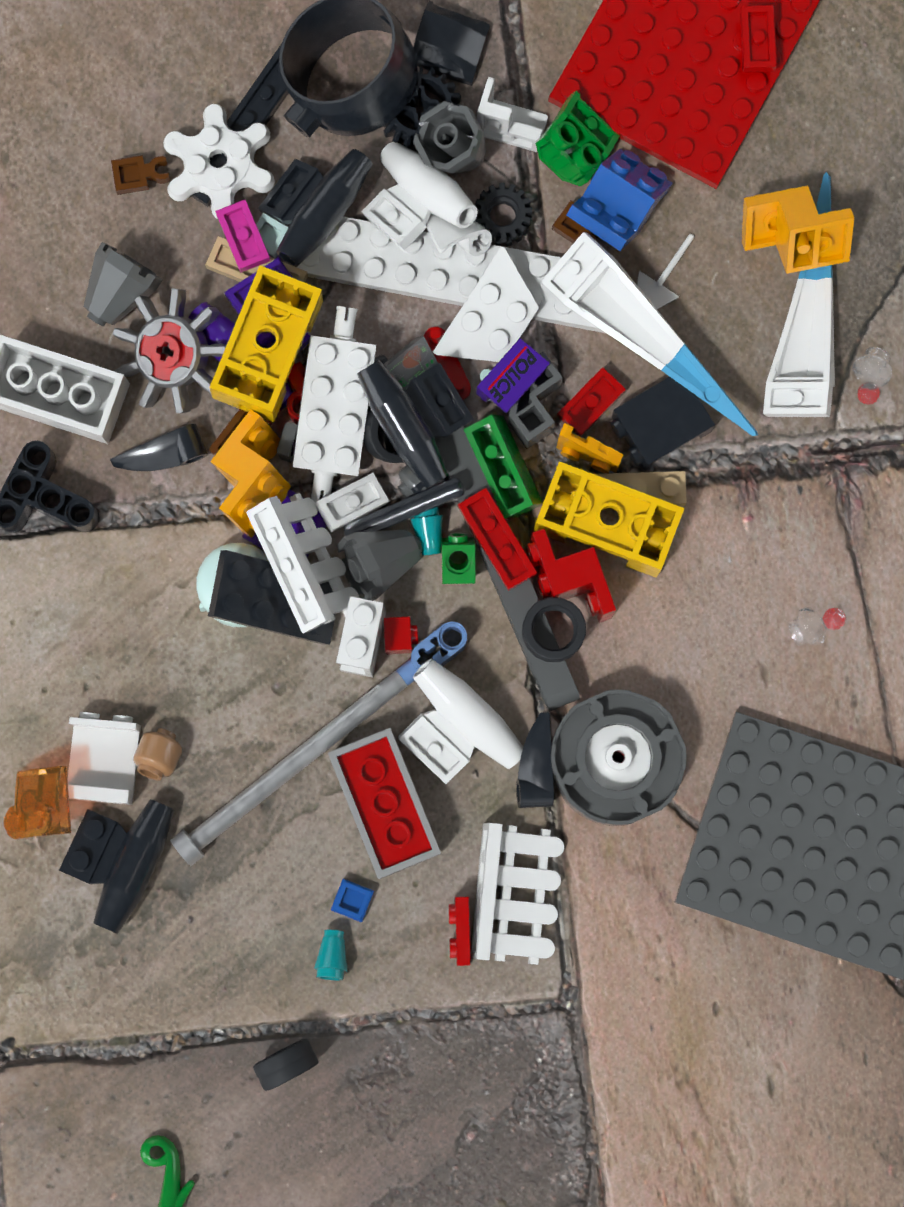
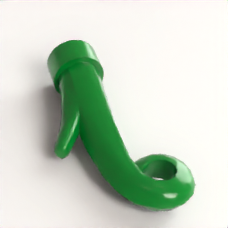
[140,1135,195,1207]

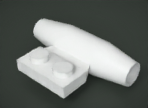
[361,142,477,250]
[398,659,523,784]

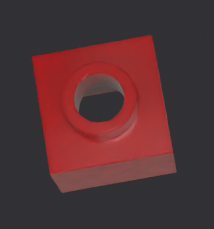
[384,616,418,655]

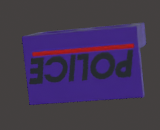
[477,338,550,413]

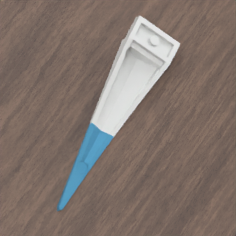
[763,172,835,417]
[541,232,758,436]

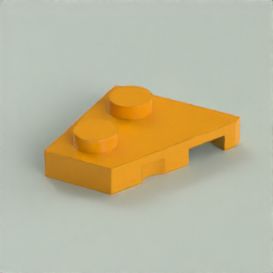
[556,423,624,474]

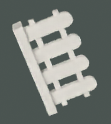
[246,493,359,633]
[470,823,564,965]

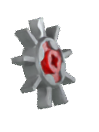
[113,289,226,414]

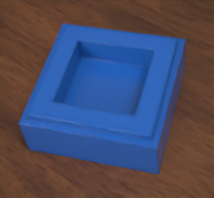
[331,879,374,922]

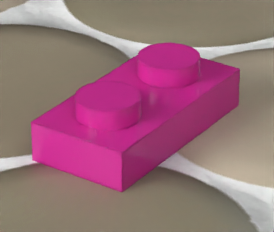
[215,200,270,273]

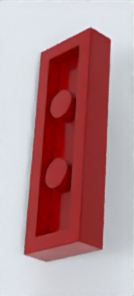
[457,488,537,591]

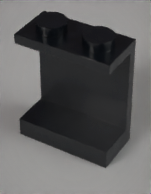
[610,377,715,471]

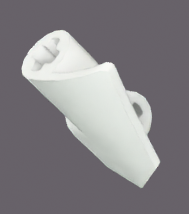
[426,213,492,256]

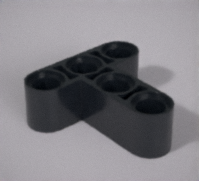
[0,440,100,533]

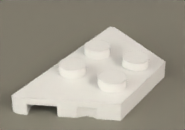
[433,246,539,362]

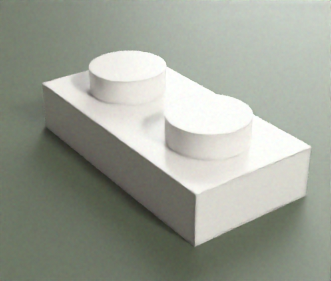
[315,473,389,532]

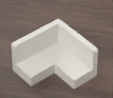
[477,77,548,152]

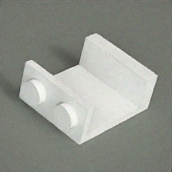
[336,596,386,678]
[60,712,141,805]

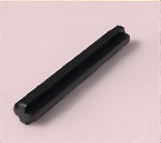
[344,478,465,536]

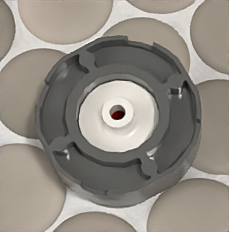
[551,689,687,826]

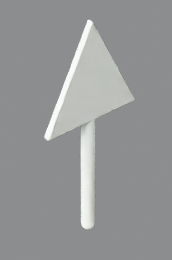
[637,234,694,309]

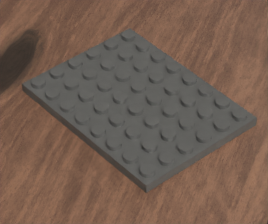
[674,712,904,980]

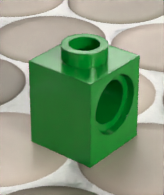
[442,533,476,584]

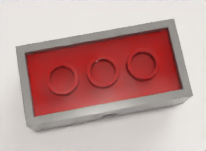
[328,728,441,879]

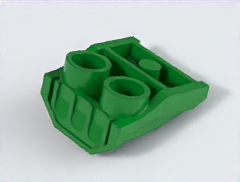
[535,91,620,186]

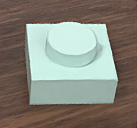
[256,213,288,259]

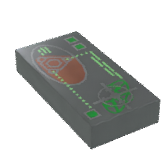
[384,336,438,389]

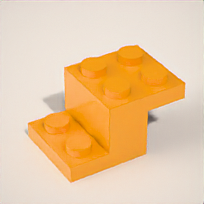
[742,185,855,274]
[210,409,291,538]

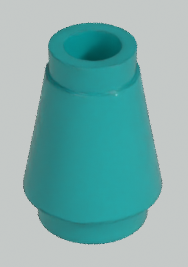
[410,507,443,556]
[314,930,348,981]

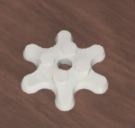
[163,104,275,219]

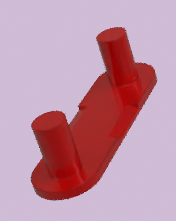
[424,327,471,400]

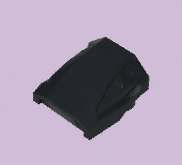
[413,0,490,86]

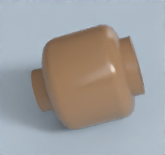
[133,728,182,781]

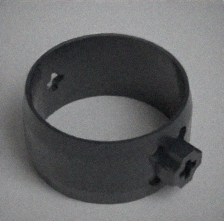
[279,0,418,138]

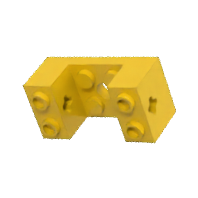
[209,265,323,422]
[534,461,684,578]

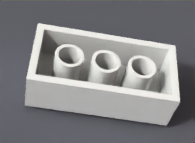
[0,335,130,444]

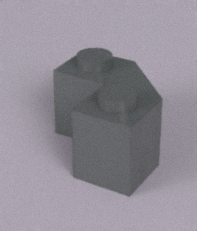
[508,351,563,449]

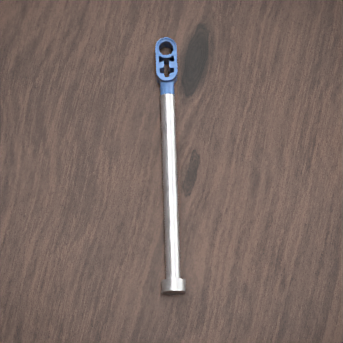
[170,621,467,866]

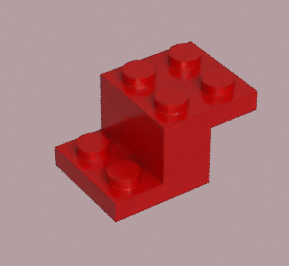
[526,528,616,623]

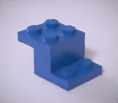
[566,149,673,251]

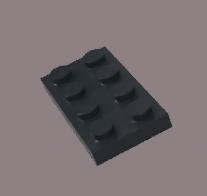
[208,550,342,645]

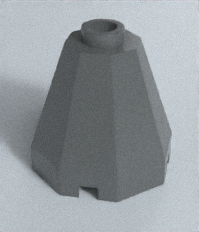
[413,101,486,173]
[83,242,163,327]
[337,530,422,601]

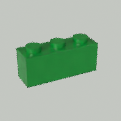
[463,415,543,519]

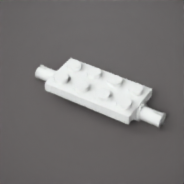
[292,306,376,503]

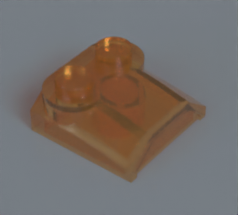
[4,766,71,840]

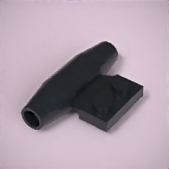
[258,149,373,267]
[357,360,474,488]
[59,799,174,934]

